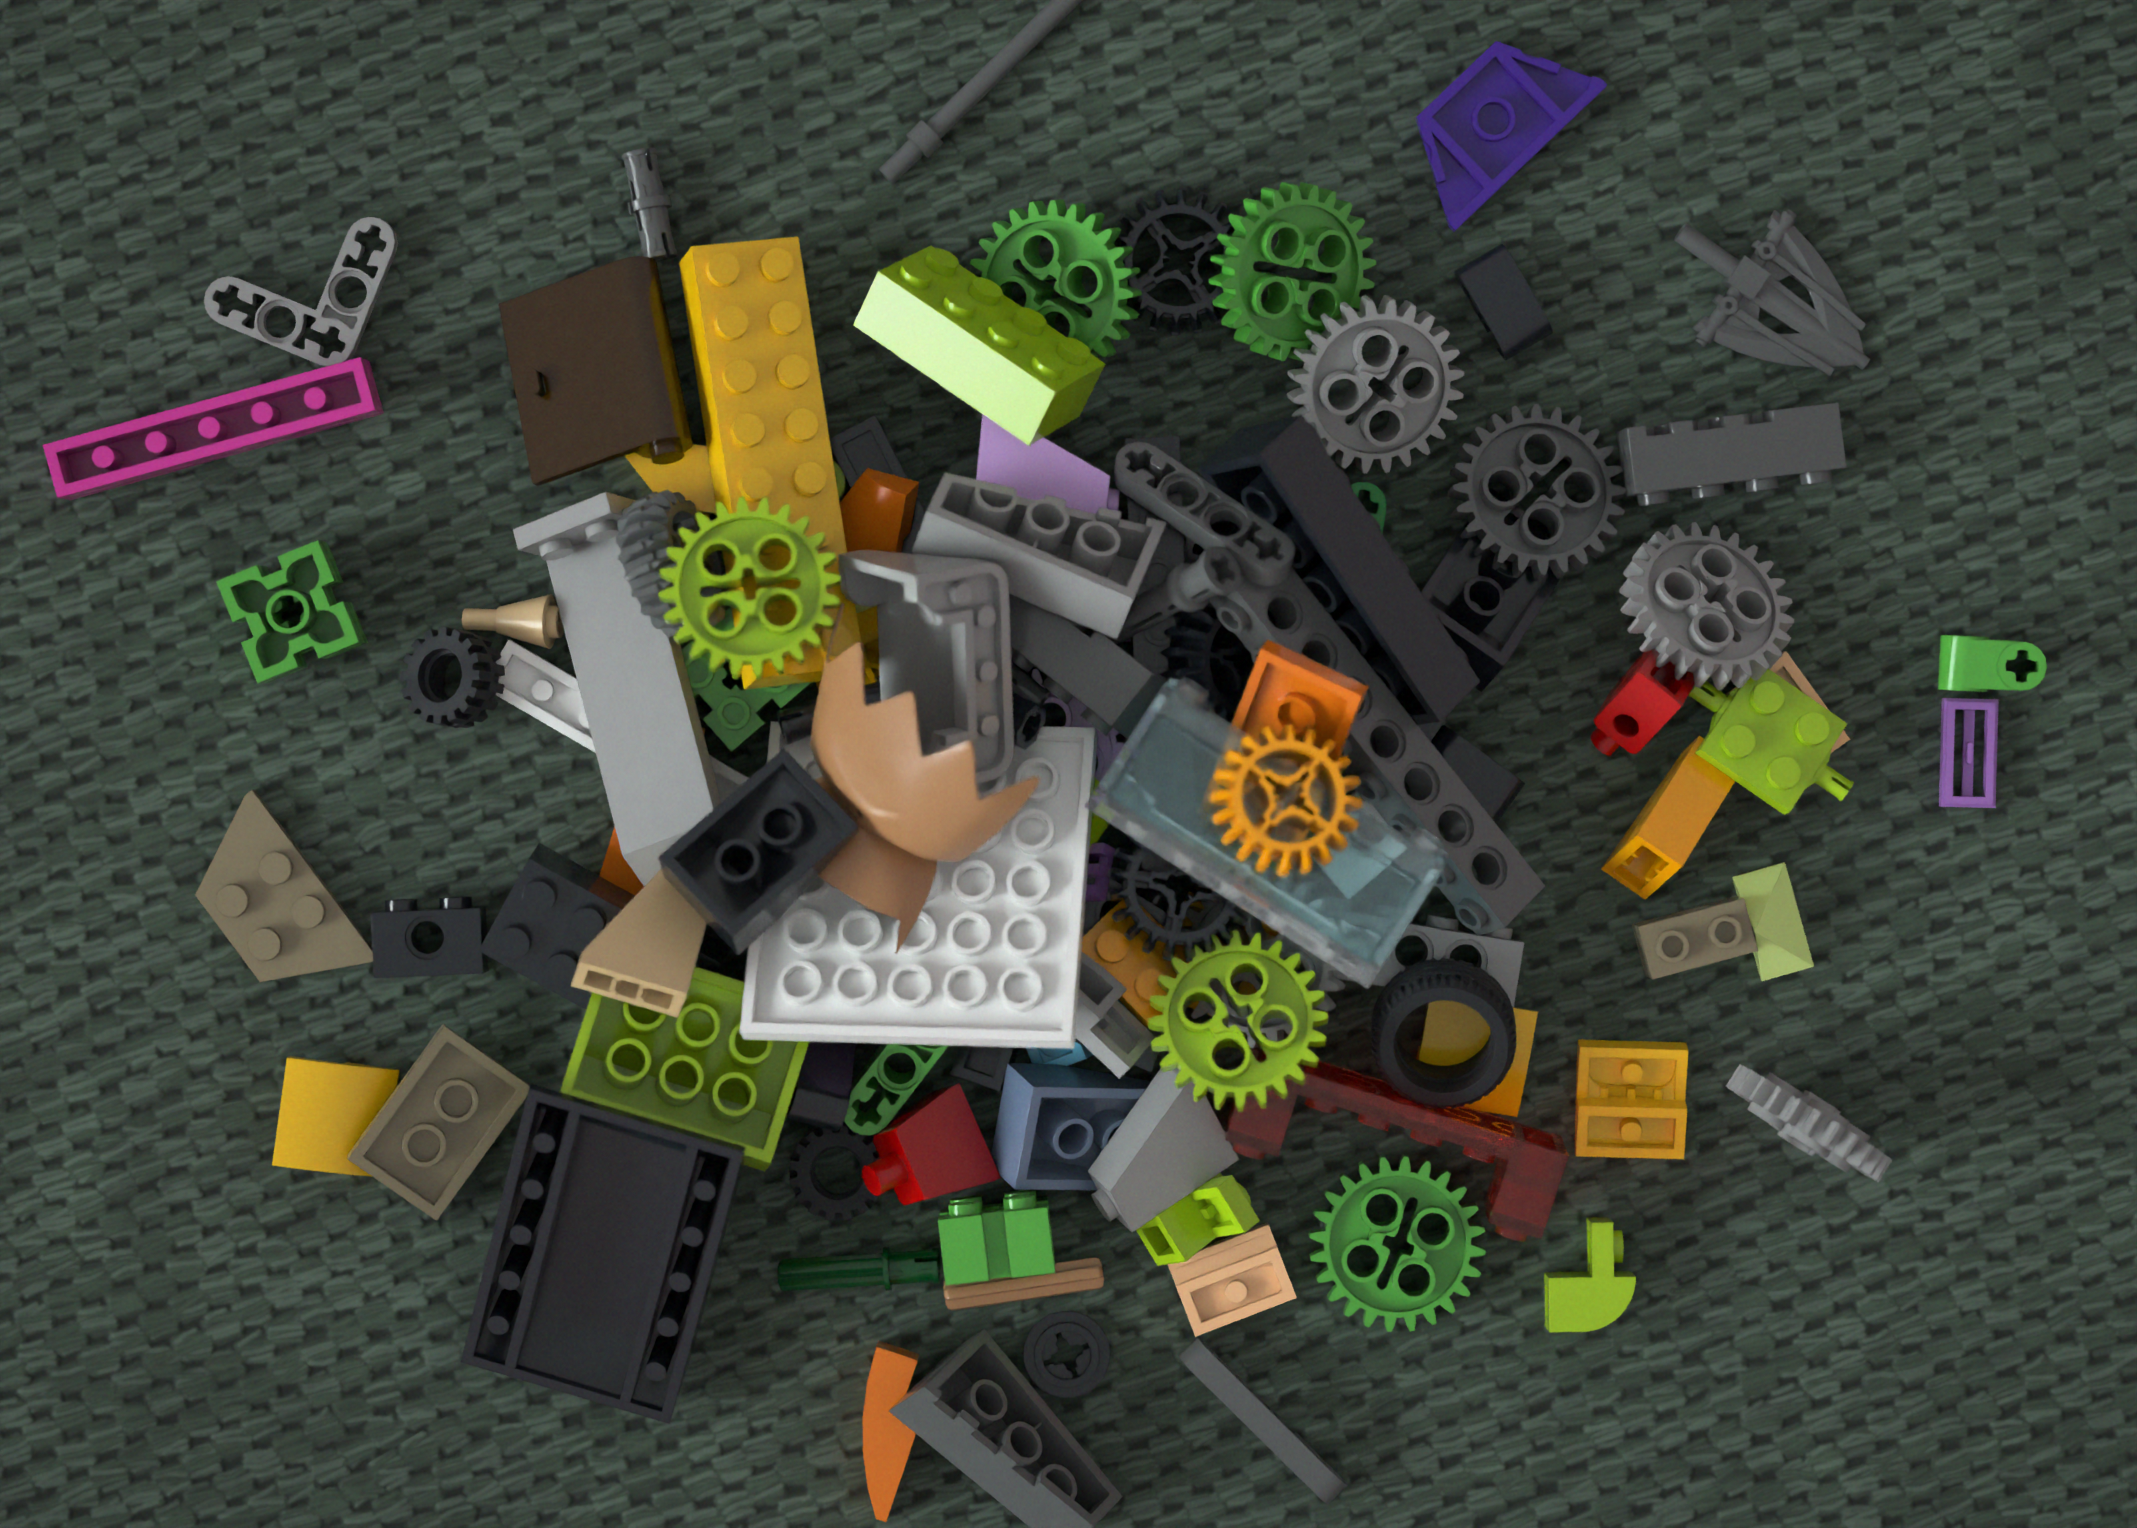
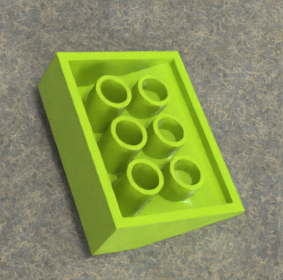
[560,966,809,1171]

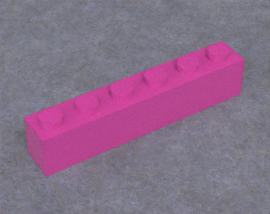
[43,357,384,500]

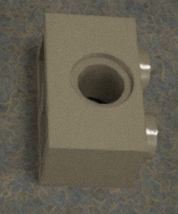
[1632,896,1758,980]

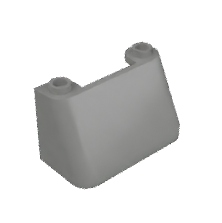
[838,550,1014,784]

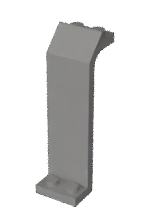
[513,492,721,886]

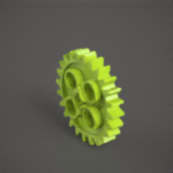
[659,497,841,680]
[1148,931,1328,1112]

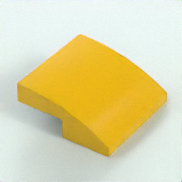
[1417,1000,1538,1117]
[1575,1039,1689,1159]
[272,1056,400,1177]

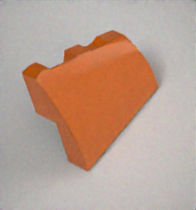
[840,468,919,553]

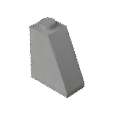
[1088,1068,1239,1232]

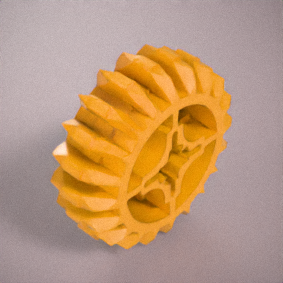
[1209,724,1362,877]

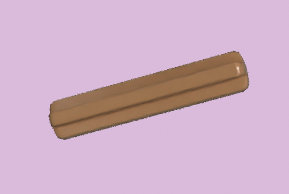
[943,1257,1104,1311]

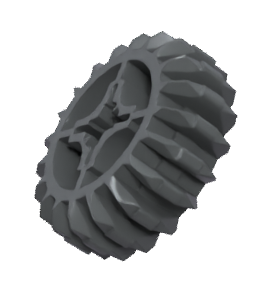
[616,490,729,637]

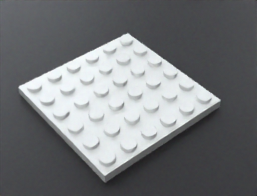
[740,721,1098,1049]

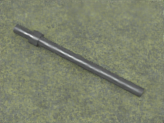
[878,0,1083,185]

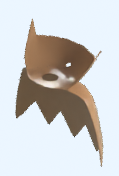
[810,603,1040,954]

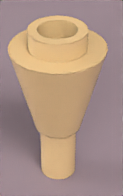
[462,595,564,649]

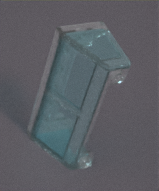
[1085,676,1450,989]

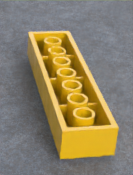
[679,237,865,690]

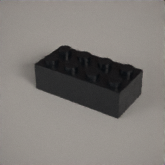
[478,843,730,1010]

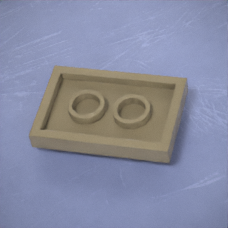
[347,1024,531,1221]

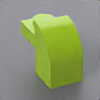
[1136,1172,1260,1266]
[1544,1217,1636,1332]

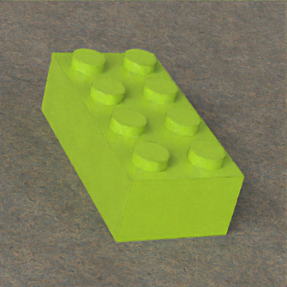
[853,245,1105,446]

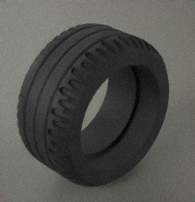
[1371,958,1516,1109]

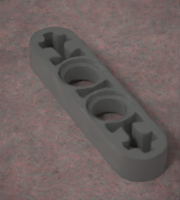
[1114,442,1294,586]
[1179,1337,1348,1505]

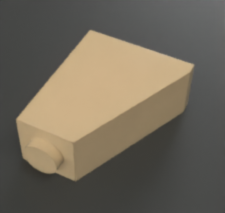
[571,868,707,1018]

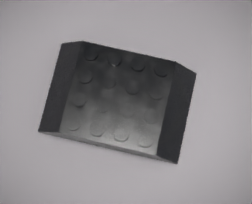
[461,1084,746,1424]

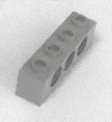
[1297,897,1524,1007]

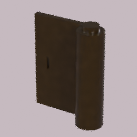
[499,256,693,486]

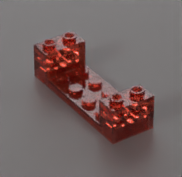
[1225,1047,1568,1242]

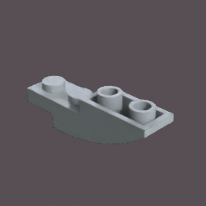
[1075,952,1156,1078]

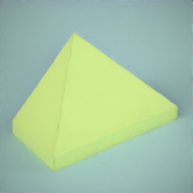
[1732,862,1814,981]

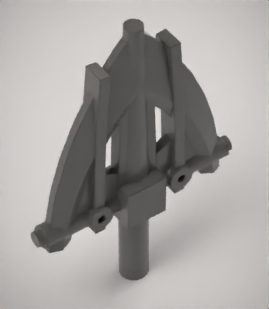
[1674,209,1870,376]

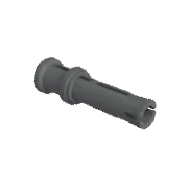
[1105,546,1242,644]

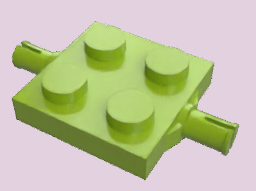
[1688,669,1854,815]

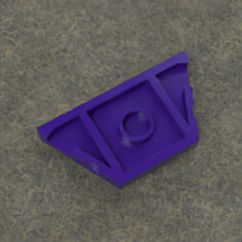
[1416,41,1608,232]

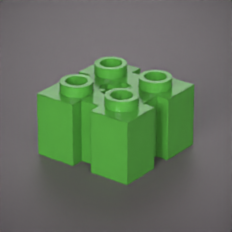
[216,540,368,683]
[682,607,814,752]
[938,1190,1055,1286]

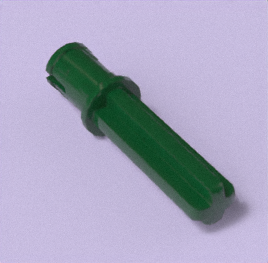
[777,1247,941,1291]

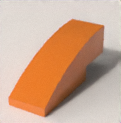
[863,1340,919,1522]

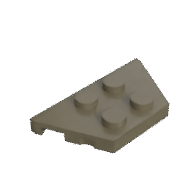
[195,789,373,982]

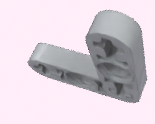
[204,217,398,367]

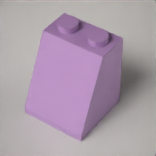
[976,415,1120,514]

